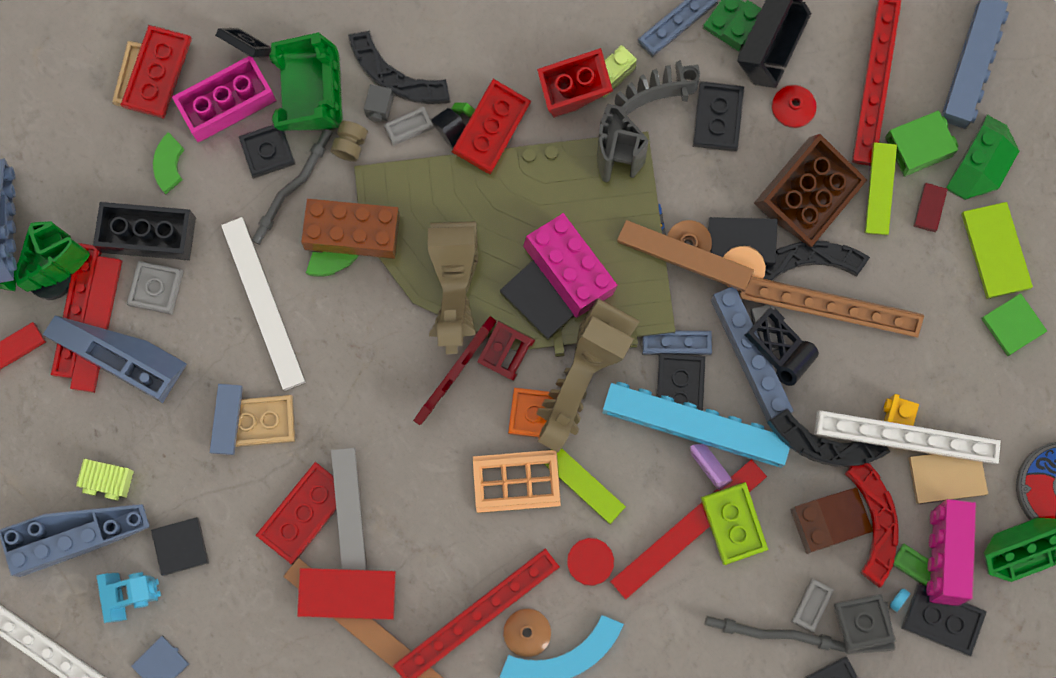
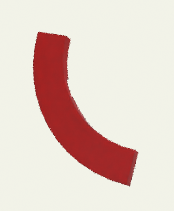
[845,463,899,588]

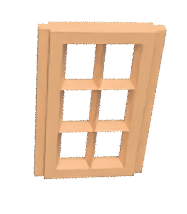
[473,450,561,513]

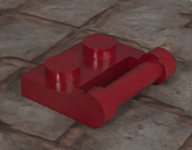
[477,321,535,381]

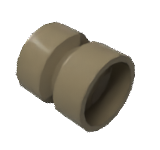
[330,121,368,162]

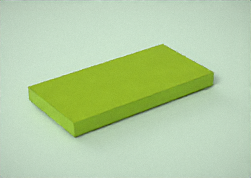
[962,202,1033,299]

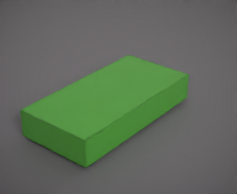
[893,543,931,587]

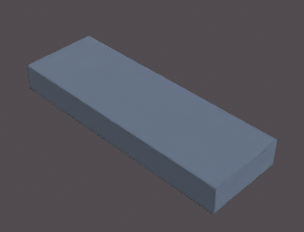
[642,331,712,355]
[210,384,243,455]

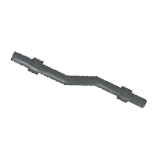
[252,129,332,245]
[705,616,846,653]

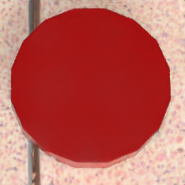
[567,538,614,586]

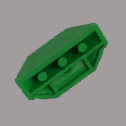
[946,115,1019,200]
[983,518,1056,582]

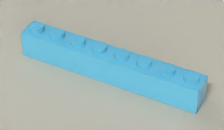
[602,382,790,468]

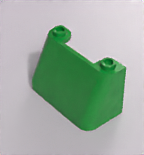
[270,32,342,131]

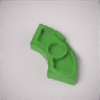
[153,132,184,194]
[306,252,359,277]

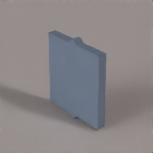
[131,636,189,678]

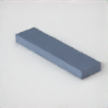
[638,0,718,57]

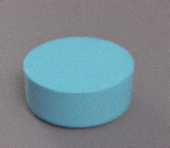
[889,588,911,612]

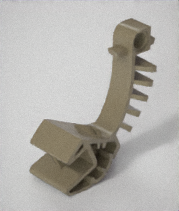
[428,221,478,354]
[536,298,639,452]

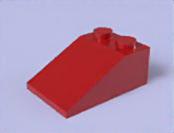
[537,48,613,117]

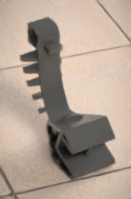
[597,60,700,182]

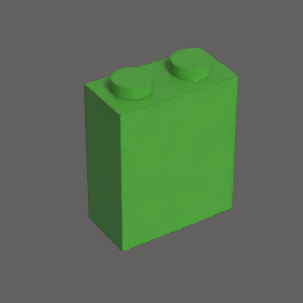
[885,110,958,177]

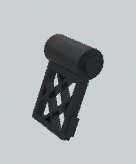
[745,307,819,386]

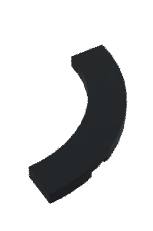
[348,31,450,104]
[763,241,870,281]
[767,409,890,467]

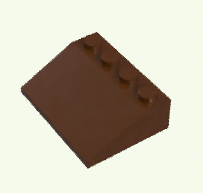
[754,134,867,247]

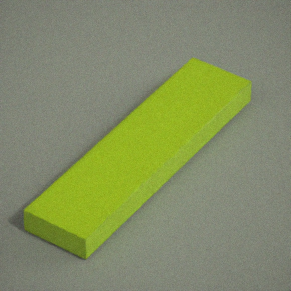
[865,142,897,235]
[544,448,626,524]

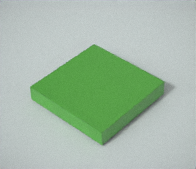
[981,293,1047,356]

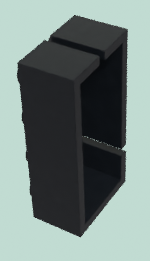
[737,0,812,88]

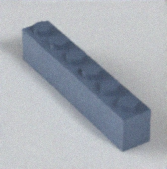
[941,0,1009,129]
[711,287,794,421]

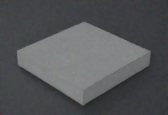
[127,261,184,315]

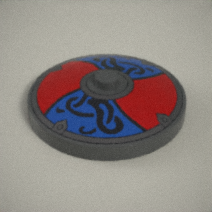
[1016,442,1056,520]

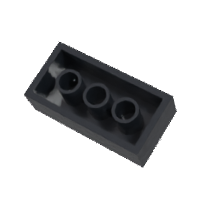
[93,202,196,261]

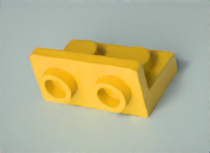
[881,394,919,426]

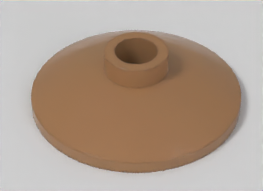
[667,220,712,252]
[503,609,551,657]

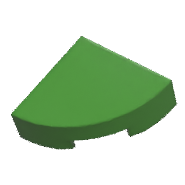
[451,103,475,118]

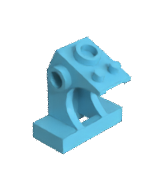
[97,572,161,623]

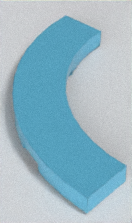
[499,615,624,678]

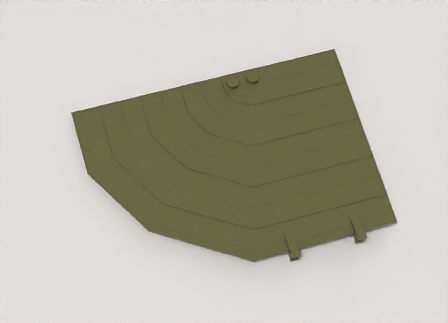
[354,131,676,357]

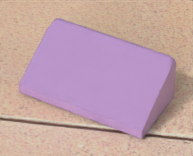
[690,444,732,490]

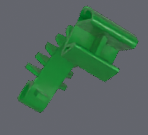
[0,221,90,292]

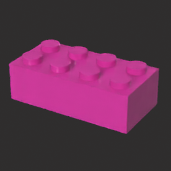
[172,56,276,143]
[523,213,618,318]
[926,499,976,606]

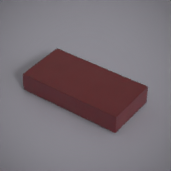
[914,183,948,232]

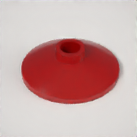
[772,85,817,128]

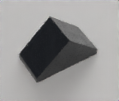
[431,107,466,150]

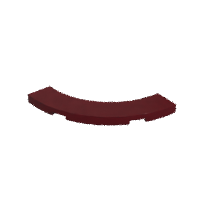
[413,316,497,425]

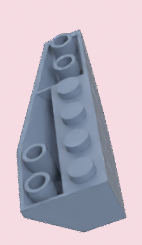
[0,158,17,283]
[42,315,187,404]
[0,504,150,577]

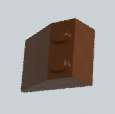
[790,487,873,554]

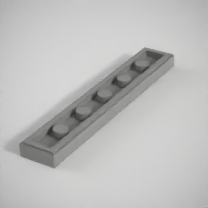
[331,448,367,570]

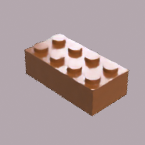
[301,199,400,259]

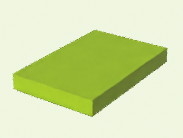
[700,482,768,565]

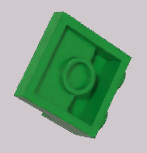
[703,0,762,52]

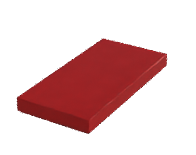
[120,25,192,119]
[451,78,531,174]
[255,462,337,565]
[297,568,396,620]

